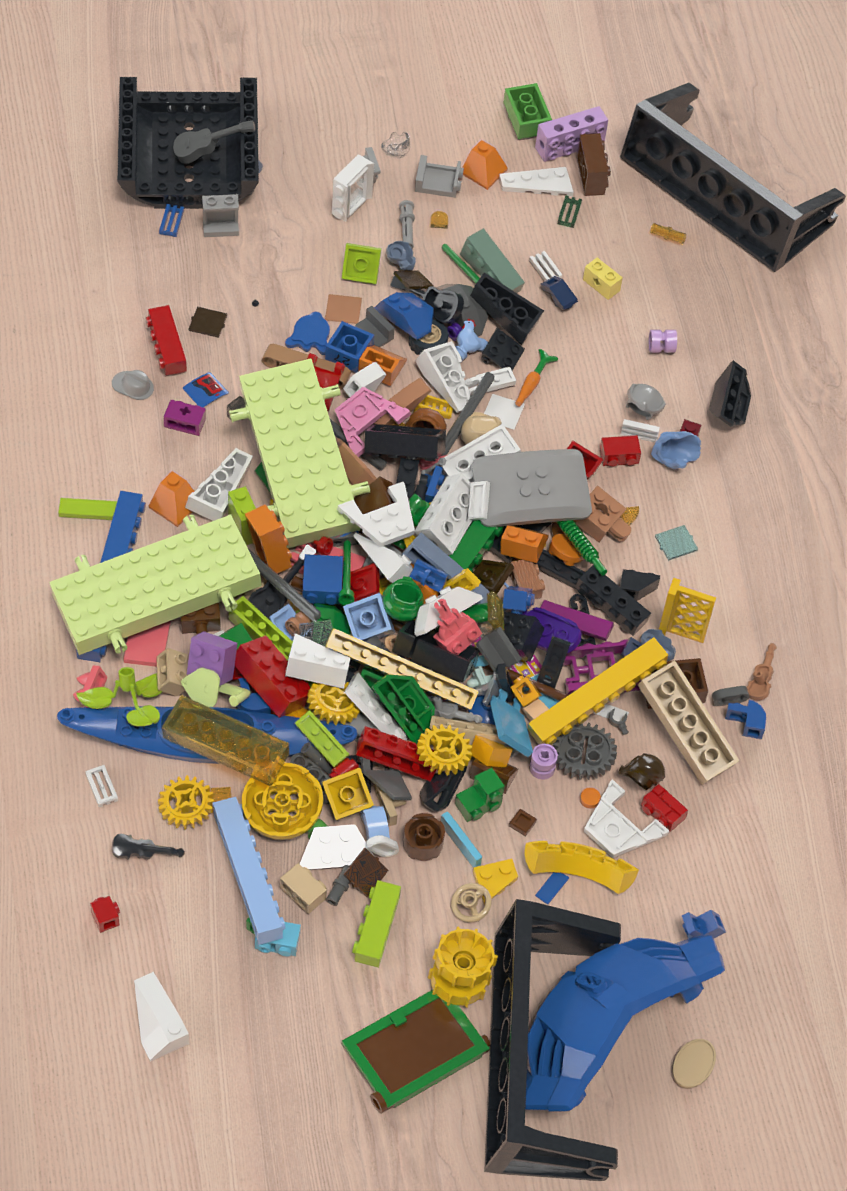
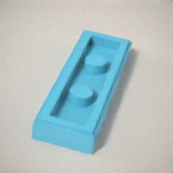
[441,812,482,867]

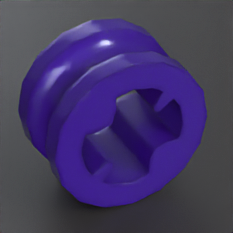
[447,323,462,341]

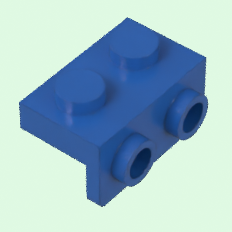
[424,466,445,503]

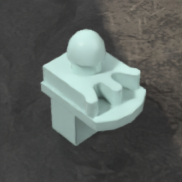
[467,666,493,689]

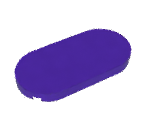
[523,607,582,653]

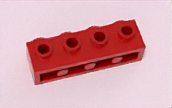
[146,305,187,376]
[356,726,437,781]

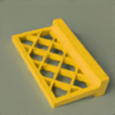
[659,578,716,643]

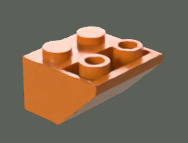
[358,345,407,386]

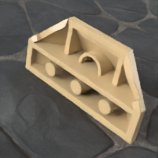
[430,716,505,752]

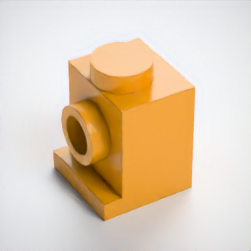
[510,675,542,707]

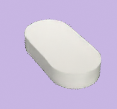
[366,835,399,857]

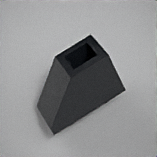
[620,569,661,601]

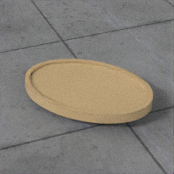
[672,1039,716,1088]

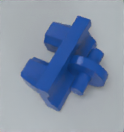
[409,559,449,593]

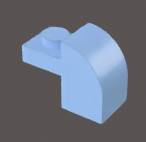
[360,806,390,840]

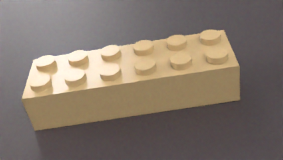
[638,660,740,785]

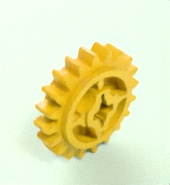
[307,682,360,725]
[417,724,472,776]
[158,775,214,830]

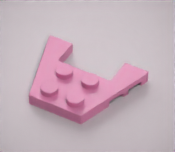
[335,387,411,457]

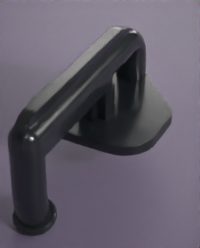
[420,753,467,812]

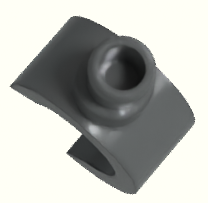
[609,708,629,735]

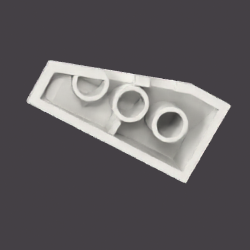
[134,972,189,1062]

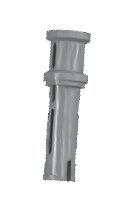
[399,200,415,249]

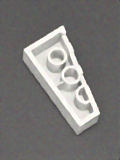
[185,448,253,521]

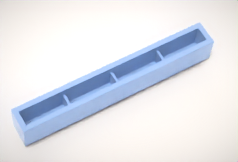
[213,797,286,945]

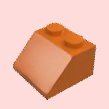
[501,525,549,563]

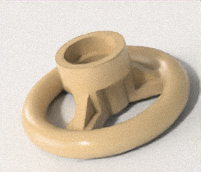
[451,883,492,923]

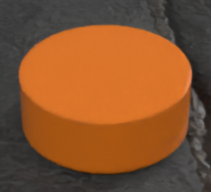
[580,788,601,809]

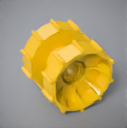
[428,927,498,1008]

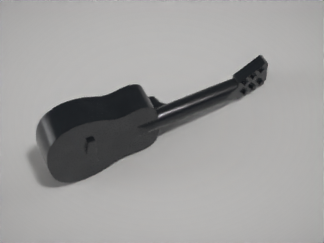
[390,276,464,324]
[248,544,316,620]

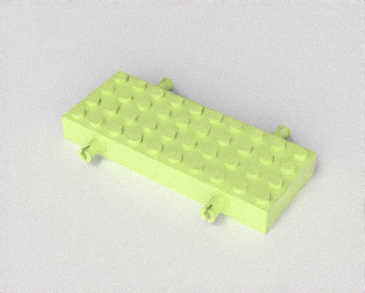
[229,359,370,548]
[49,515,262,655]

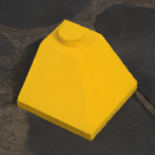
[322,768,374,820]

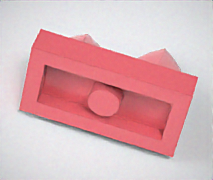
[73,665,108,707]

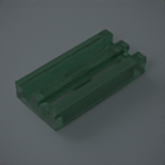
[557,195,582,228]

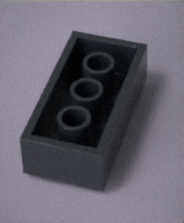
[364,424,446,461]

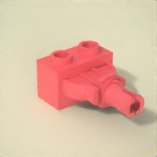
[433,599,482,655]

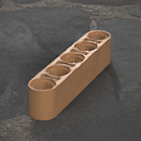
[262,344,351,390]

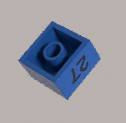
[325,321,374,373]

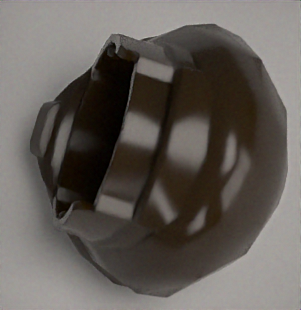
[618,753,665,790]

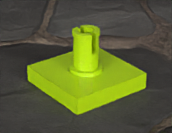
[342,243,382,284]

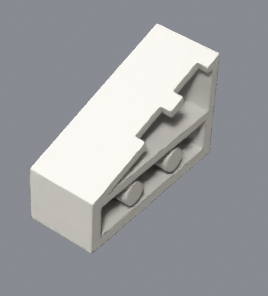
[285,634,350,689]

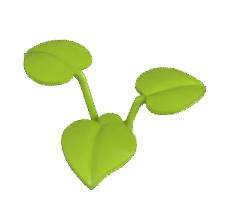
[76,667,162,726]

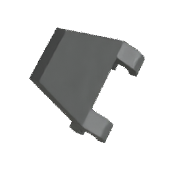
[358,757,412,801]

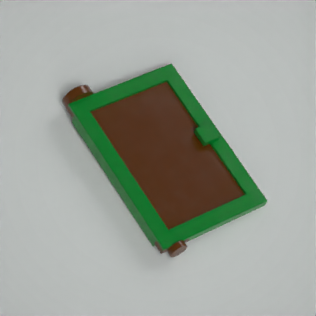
[341,989,491,1114]

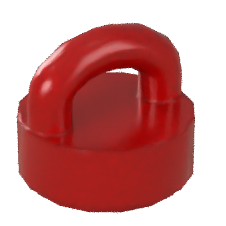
[313,536,333,555]

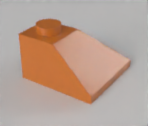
[462,140,508,190]
[149,471,195,527]

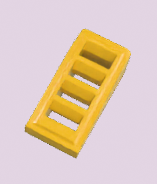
[413,395,453,419]

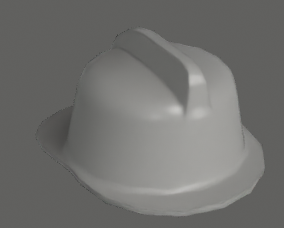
[112,370,154,400]

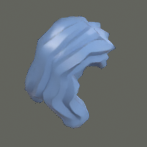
[651,431,701,469]

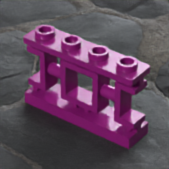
[563,639,642,695]

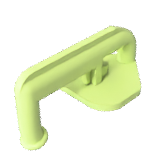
[181,667,251,707]

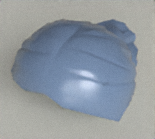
[386,241,416,271]
[640,629,676,661]

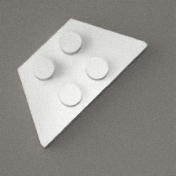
[300,825,373,870]

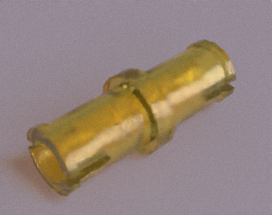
[650,223,687,244]

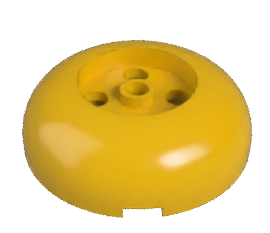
[242,763,323,840]

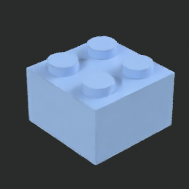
[343,593,395,642]

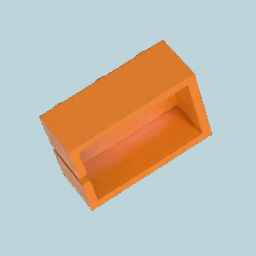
[245,504,292,574]

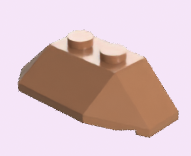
[336,438,377,485]

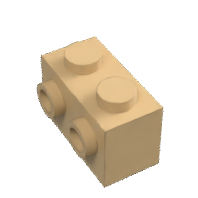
[157,648,188,696]
[280,863,327,914]

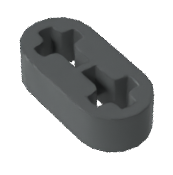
[712,686,750,706]

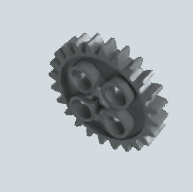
[553,722,617,780]

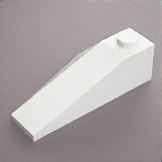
[415,341,470,413]
[353,533,413,583]

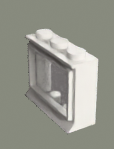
[332,154,374,222]

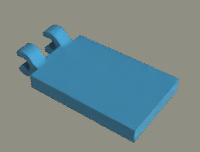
[490,688,533,757]

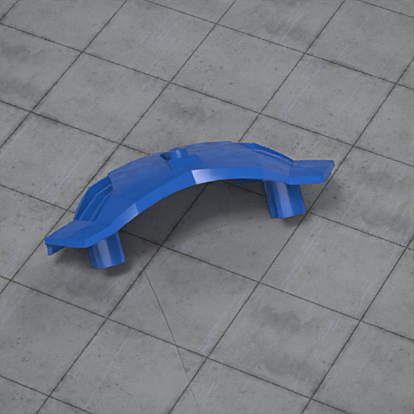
[525,935,725,1112]

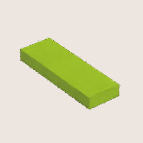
[58,498,117,520]
[295,710,349,768]

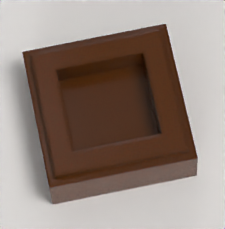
[509,809,537,837]

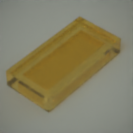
[487,591,504,630]

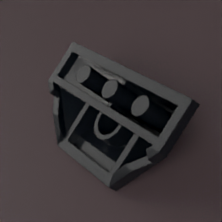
[709,360,751,427]

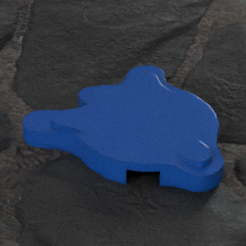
[285,312,330,355]

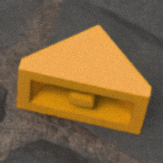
[471,735,513,767]

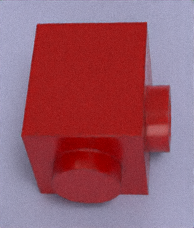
[90,896,120,933]

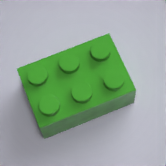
[503,83,552,139]

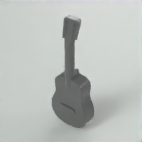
[173,121,255,163]

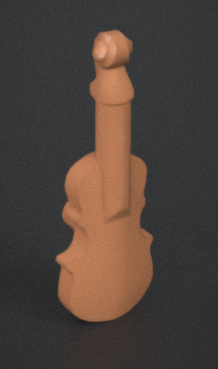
[747,643,777,700]

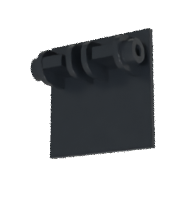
[482,327,525,371]

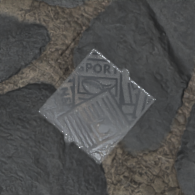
[299,620,332,647]

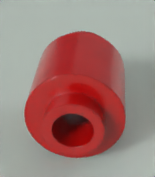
[329,758,359,778]

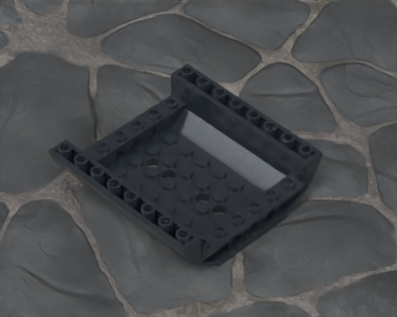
[117,77,259,209]

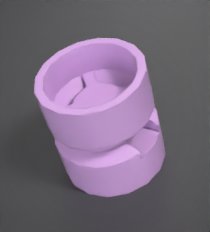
[649,329,677,353]
[529,744,558,780]

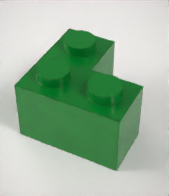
[455,768,505,822]

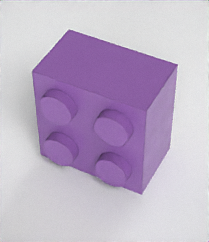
[187,632,237,686]

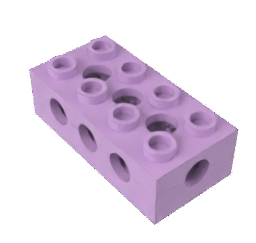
[535,106,608,162]

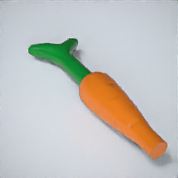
[515,349,558,406]

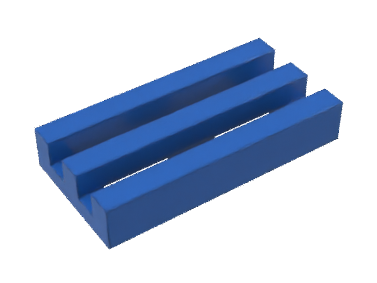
[159,204,184,237]

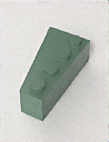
[460,228,525,293]

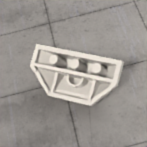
[414,586,483,636]

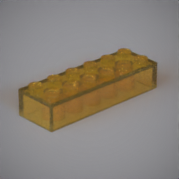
[162,695,290,786]

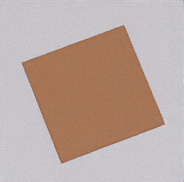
[325,294,362,324]

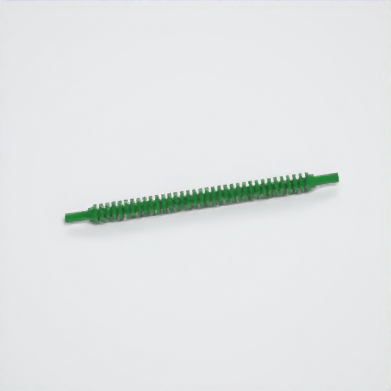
[556,520,607,575]

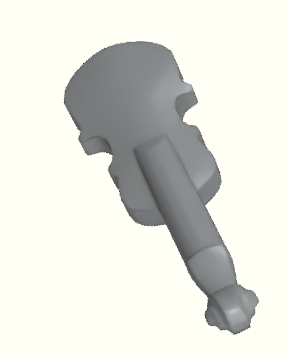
[428,696,483,723]

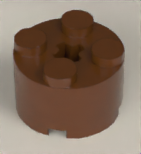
[403,813,445,861]

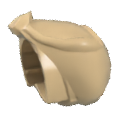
[461,412,502,445]

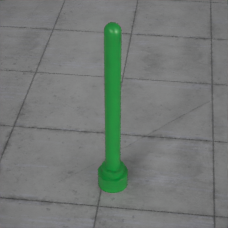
[442,244,480,284]
[339,540,354,606]

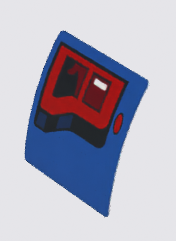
[183,372,229,407]

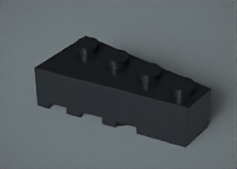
[470,273,544,346]

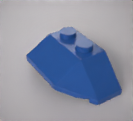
[374,292,434,340]

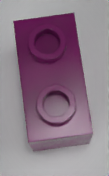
[164,400,206,436]

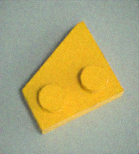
[473,859,518,905]

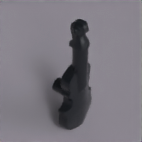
[112,833,185,860]

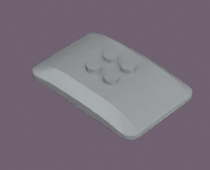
[472,449,592,527]

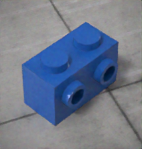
[502,586,535,614]

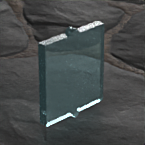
[655,525,698,561]

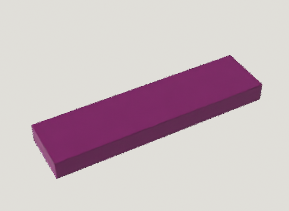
[540,600,614,641]

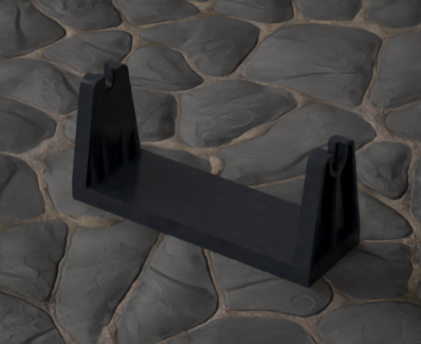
[620,82,846,272]
[484,899,621,1181]

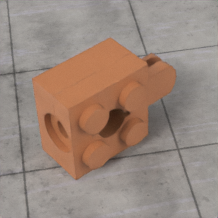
[573,485,632,543]

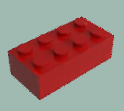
[234,635,311,718]

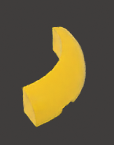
[524,841,639,894]

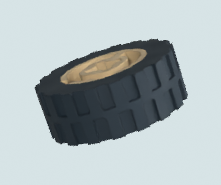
[408,319,449,355]

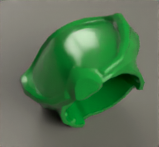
[382,576,424,622]

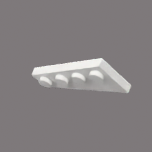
[499,167,574,197]
[344,672,407,740]

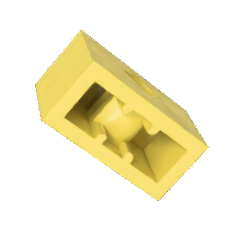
[583,257,623,300]

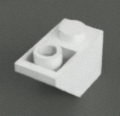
[343,362,386,397]

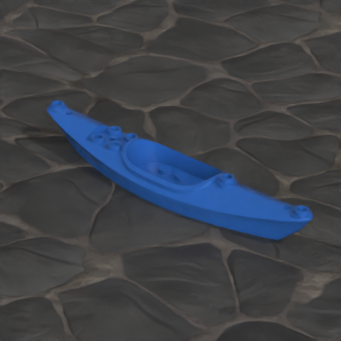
[57,706,357,764]

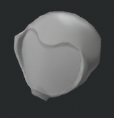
[626,384,666,420]

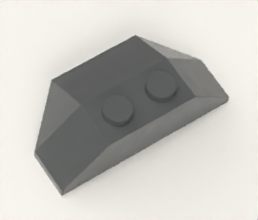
[437,284,489,337]

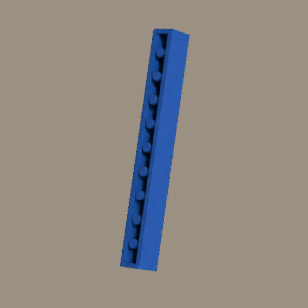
[76,490,146,663]

